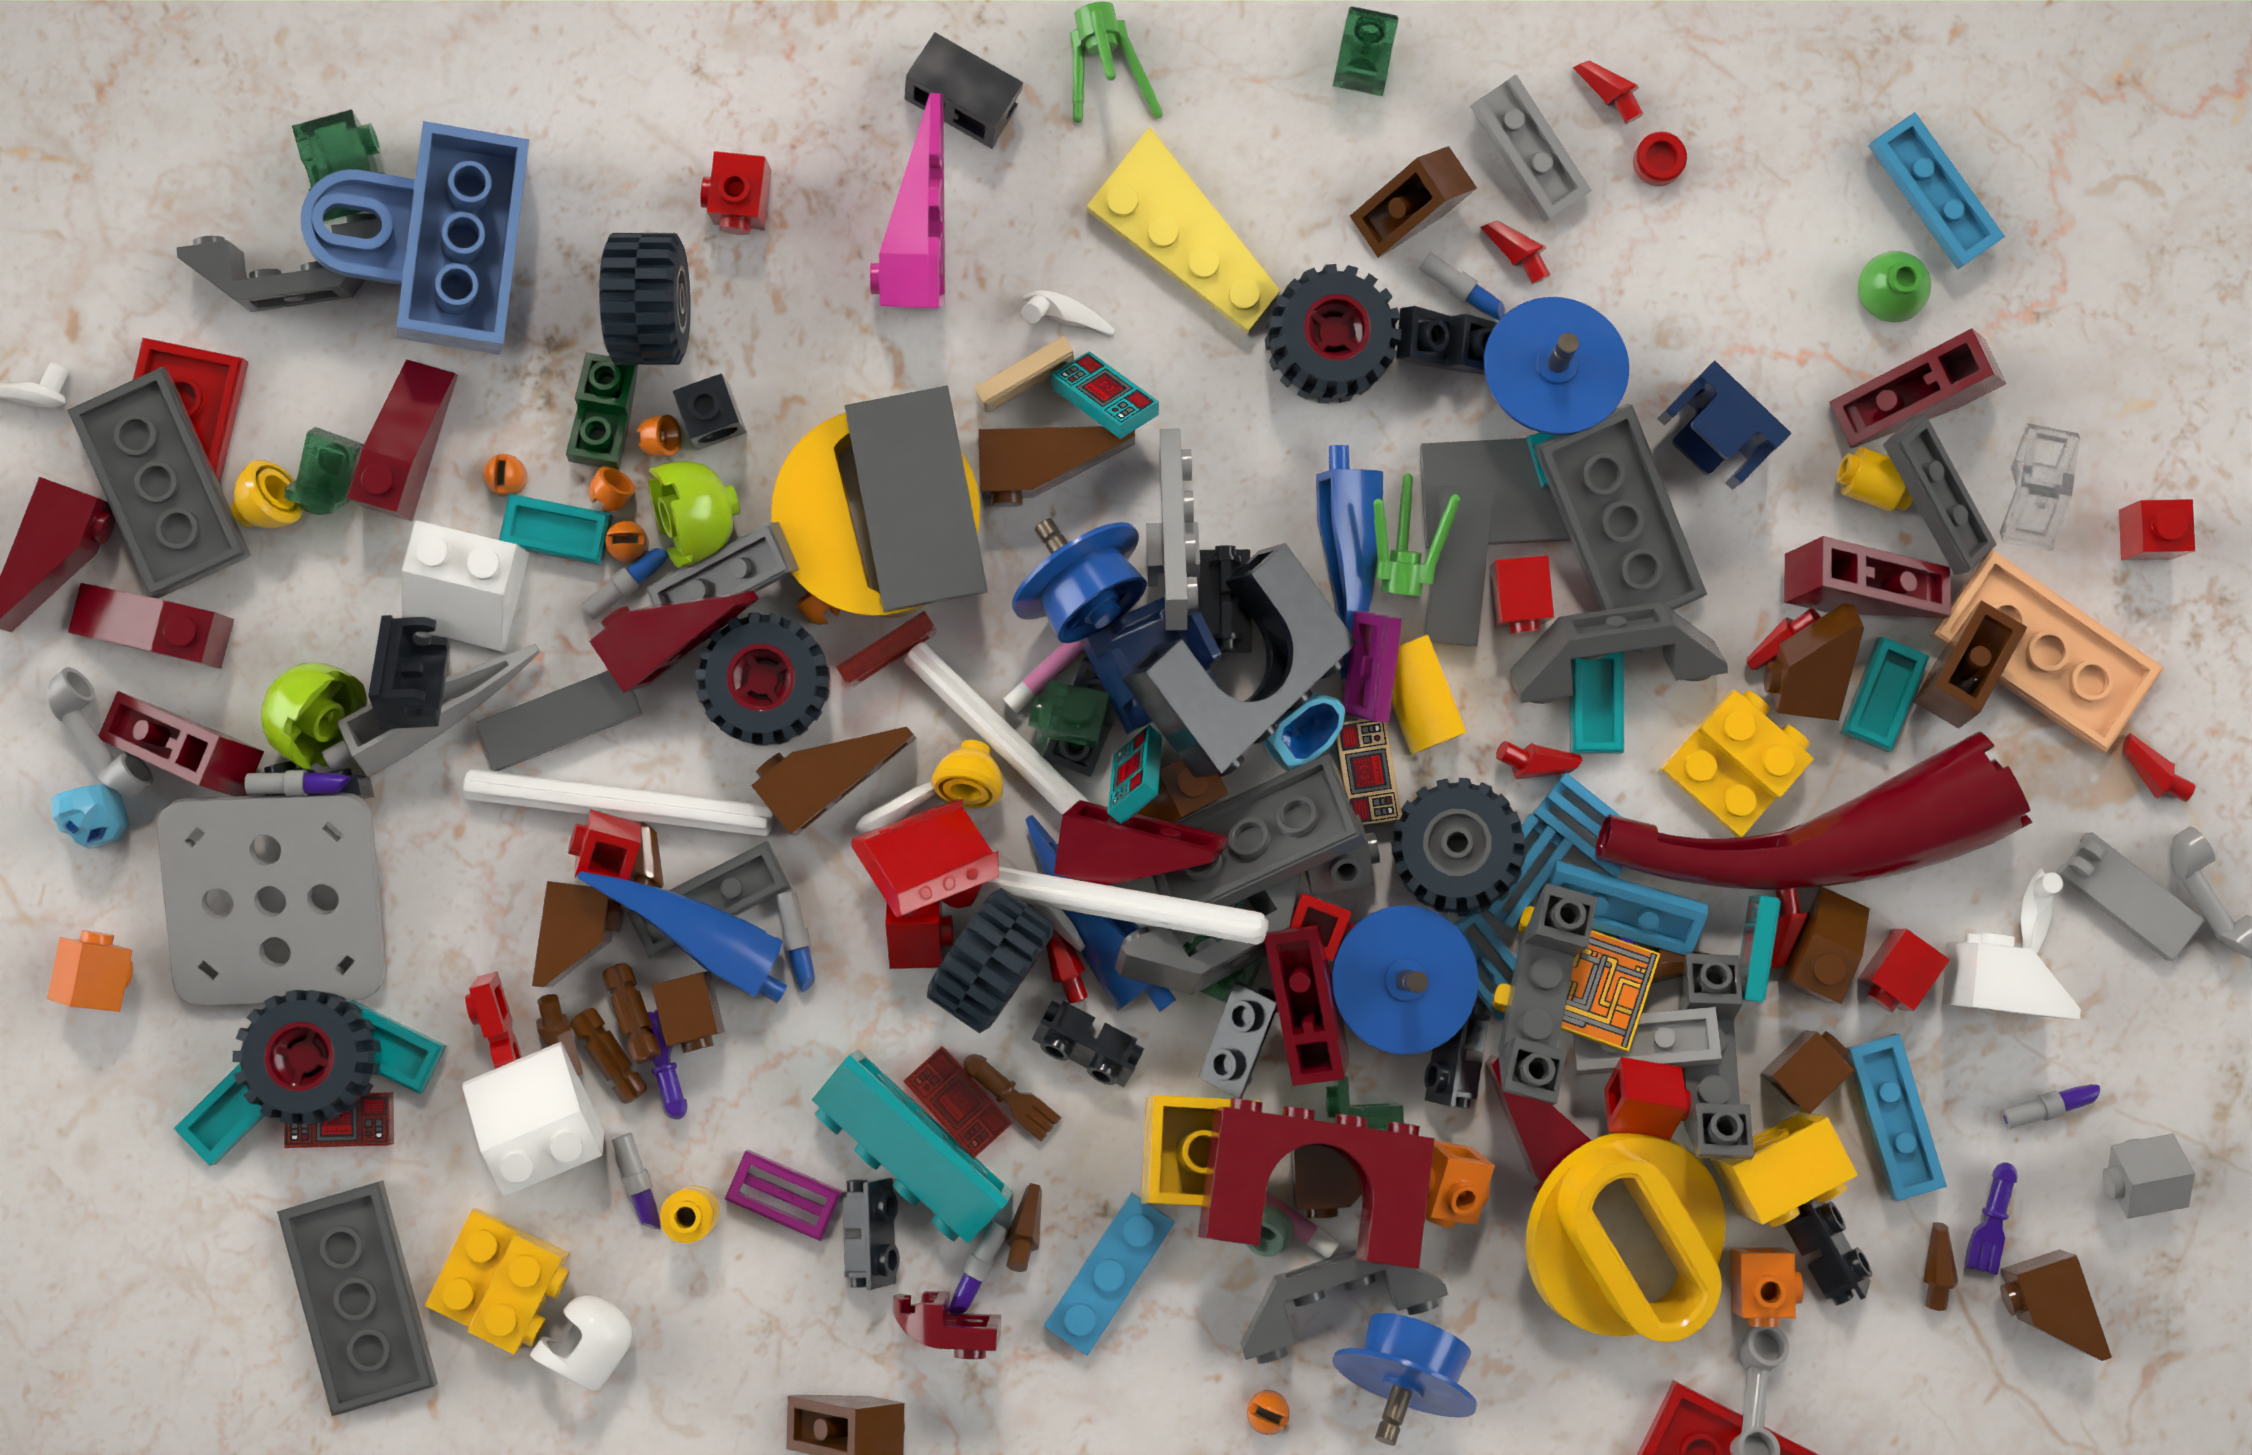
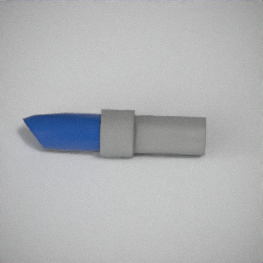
[1419,252,1505,320]
[581,548,669,620]
[776,890,815,992]

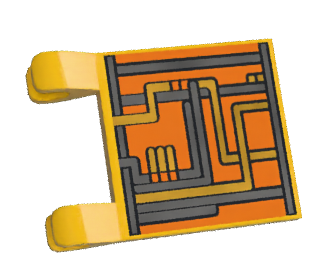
[1492,906,1660,1053]

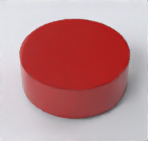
[1633,131,1687,186]

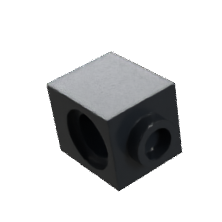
[673,373,747,450]

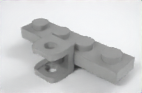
[1146,429,1200,630]

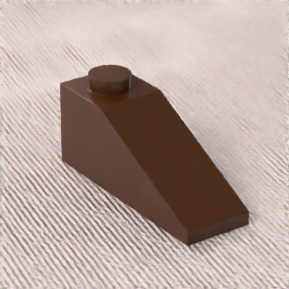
[979,426,1135,507]
[751,727,917,836]

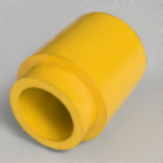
[1836,447,1913,512]
[660,1185,720,1244]

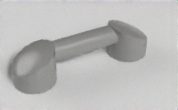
[48,667,153,795]
[2171,826,2252,958]
[1730,1327,1789,1455]

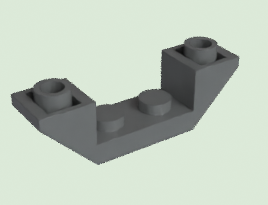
[176,213,382,312]
[1510,602,1728,704]
[1115,873,1301,995]
[1498,883,1598,1105]
[1679,954,1754,1160]
[1240,1249,1449,1364]

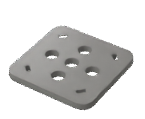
[157,792,386,1006]

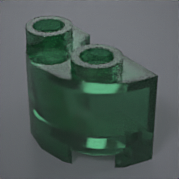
[292,109,385,224]

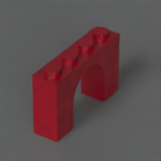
[1198,1098,1435,1269]

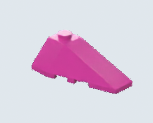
[870,93,945,308]

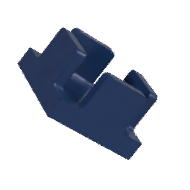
[1657,360,1792,490]
[1081,597,1222,735]

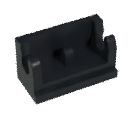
[904,32,1024,149]
[368,615,450,729]

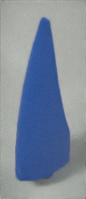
[1316,445,1383,679]
[1025,815,1176,1012]
[576,871,787,1003]

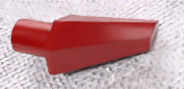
[1572,60,1644,124]
[1480,220,1551,285]
[1746,608,1821,670]
[2123,733,2196,802]
[1496,741,1583,779]
[1770,889,1809,969]
[1046,929,1088,1003]

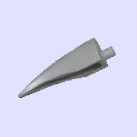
[322,644,540,777]

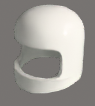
[530,1295,633,1391]

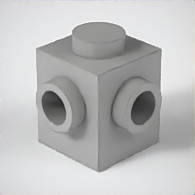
[2103,1133,2195,1219]

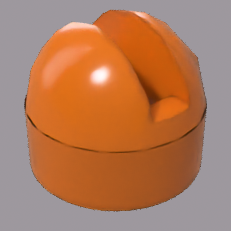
[637,414,682,457]
[483,454,527,497]
[588,466,635,512]
[605,520,649,563]
[795,592,841,625]
[1247,1390,1290,1435]

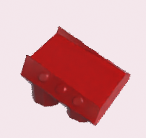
[851,798,999,917]

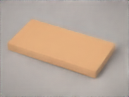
[1930,550,2164,753]

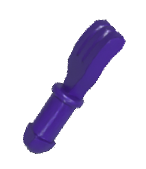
[648,1009,688,1120]
[1965,1162,2018,1275]

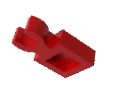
[465,971,522,1069]

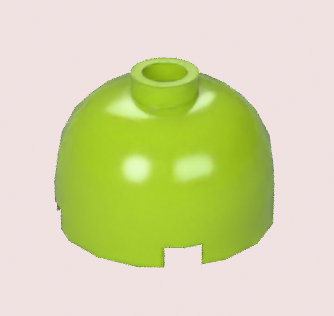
[648,461,740,568]
[260,662,368,770]

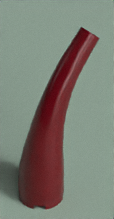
[1595,731,2033,890]

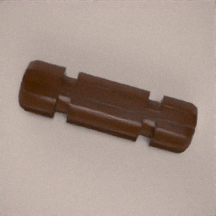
[602,963,661,1064]
[570,1008,647,1104]

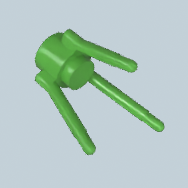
[1070,1,1163,123]
[1373,473,1460,596]

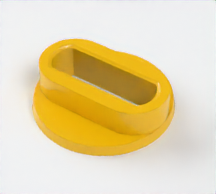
[771,412,981,618]
[1525,1132,1726,1342]

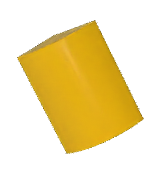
[1391,635,1466,755]

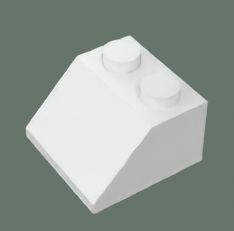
[402,520,530,652]
[1942,933,2081,1020]
[462,1042,605,1197]

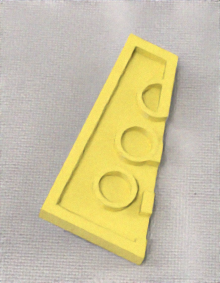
[1087,127,1280,334]

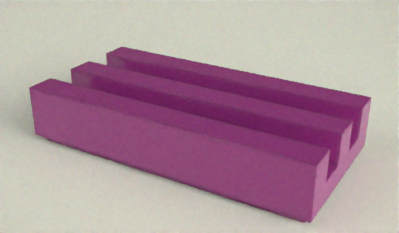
[1343,611,1402,722]
[724,1149,842,1241]

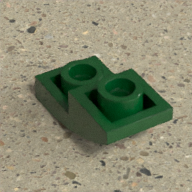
[566,352,638,470]

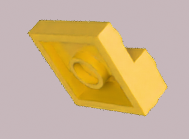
[1659,689,1814,838]
[424,1208,570,1355]

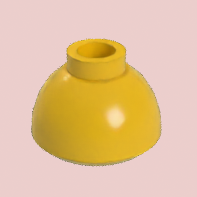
[231,459,303,529]
[931,740,1003,809]

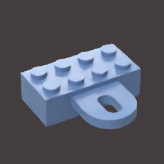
[301,121,529,354]

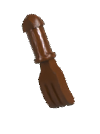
[964,1054,1062,1142]

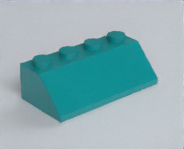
[811,1050,1013,1243]

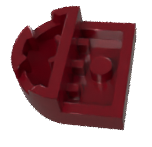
[893,1291,1001,1359]

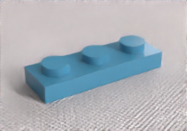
[1868,112,2005,270]
[1548,860,1708,955]
[1846,1033,1947,1201]
[1044,1192,1175,1356]

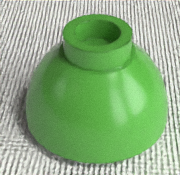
[1858,251,1931,323]

